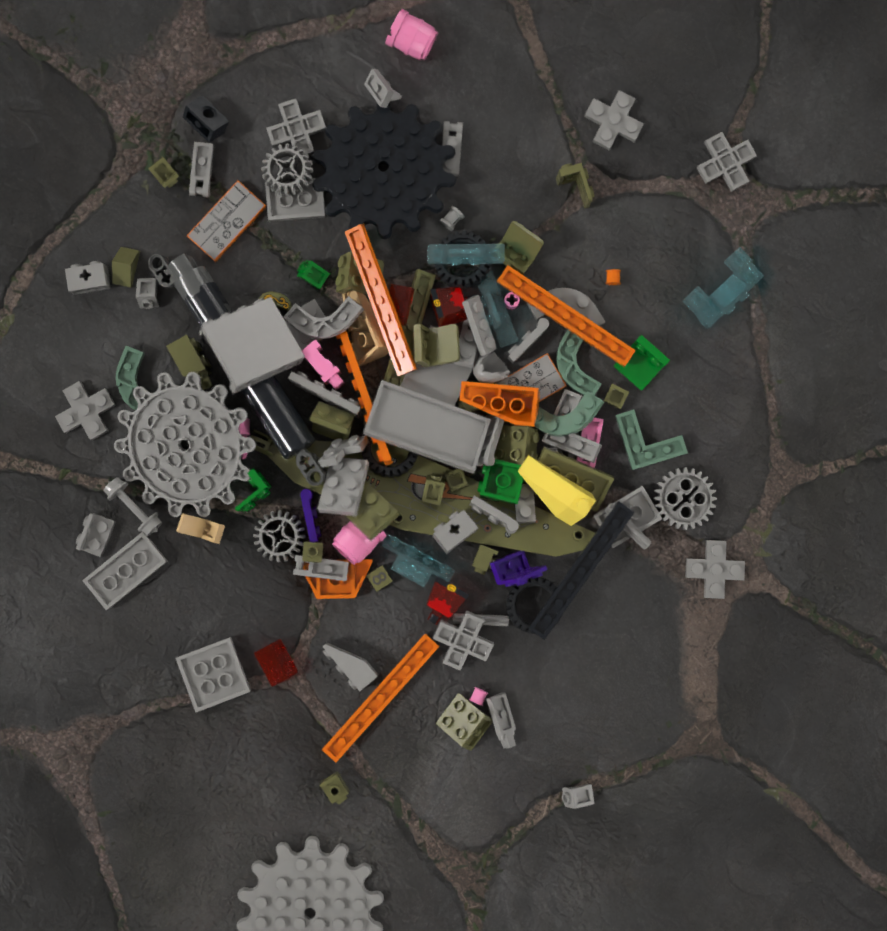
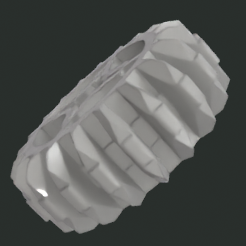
[261,143,313,196]
[253,510,306,562]

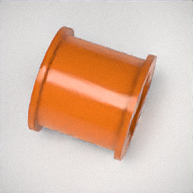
[606,269,621,285]

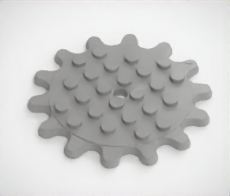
[114,372,256,517]
[237,836,384,931]

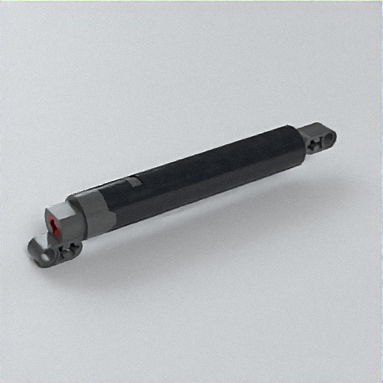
[148,254,327,486]

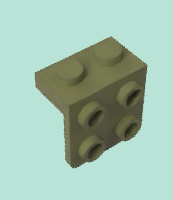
[556,163,594,209]
[491,221,544,275]
[335,251,384,295]
[412,324,460,368]
[310,401,355,440]
[494,425,539,465]

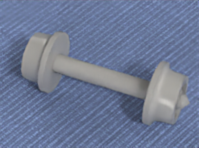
[103,477,162,536]

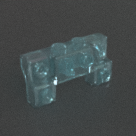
[682,247,764,329]

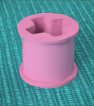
[504,292,520,310]
[469,687,489,706]

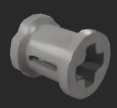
[439,206,464,231]

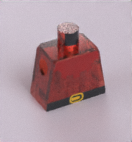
[430,287,475,327]
[426,576,469,625]

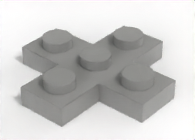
[584,90,644,150]
[266,98,326,155]
[697,132,757,192]
[55,381,116,440]
[685,540,745,599]
[433,610,494,670]

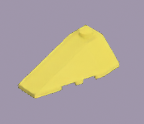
[518,455,596,526]

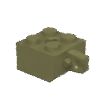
[166,335,213,391]

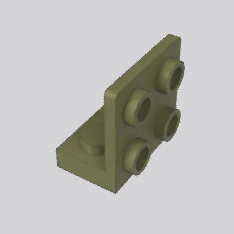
[436,693,493,751]

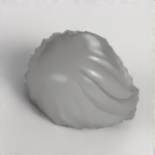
[473,351,510,384]

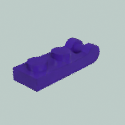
[301,489,322,543]

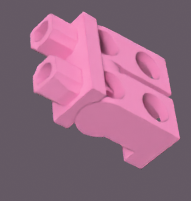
[302,339,345,391]

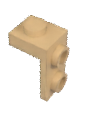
[177,513,225,544]

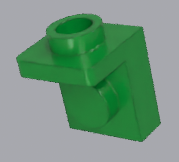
[297,260,330,289]

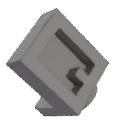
[136,278,159,309]
[562,784,595,809]

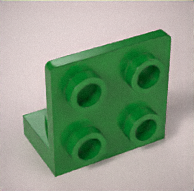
[614,335,670,391]
[235,469,273,512]

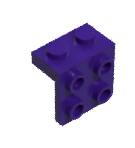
[490,550,547,587]

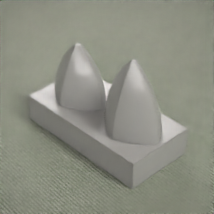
[364,68,402,108]

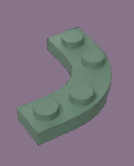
[556,330,601,396]
[116,346,145,411]
[535,391,604,437]

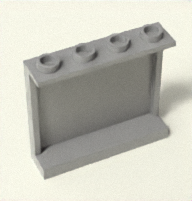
[199,297,305,394]

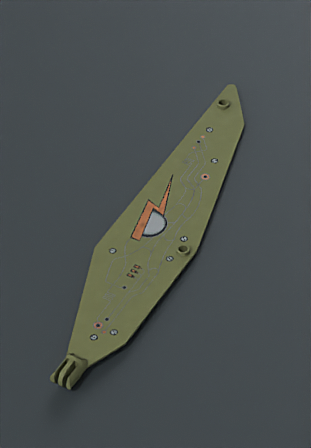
[250,429,595,557]

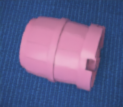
[385,9,438,60]
[332,521,387,565]

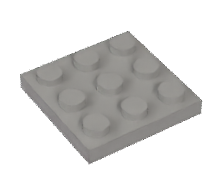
[176,637,251,713]

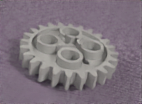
[653,467,717,530]

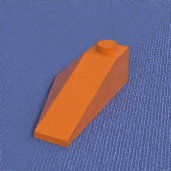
[459,381,540,427]

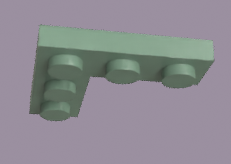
[615,410,688,470]

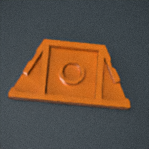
[303,559,373,599]

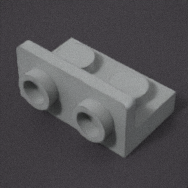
[76,513,116,557]

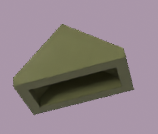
[112,247,140,288]

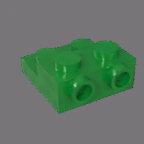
[477,459,524,505]

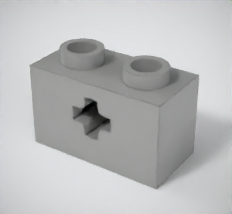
[65,261,111,295]
[433,510,478,554]

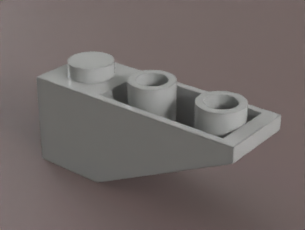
[322,643,379,691]

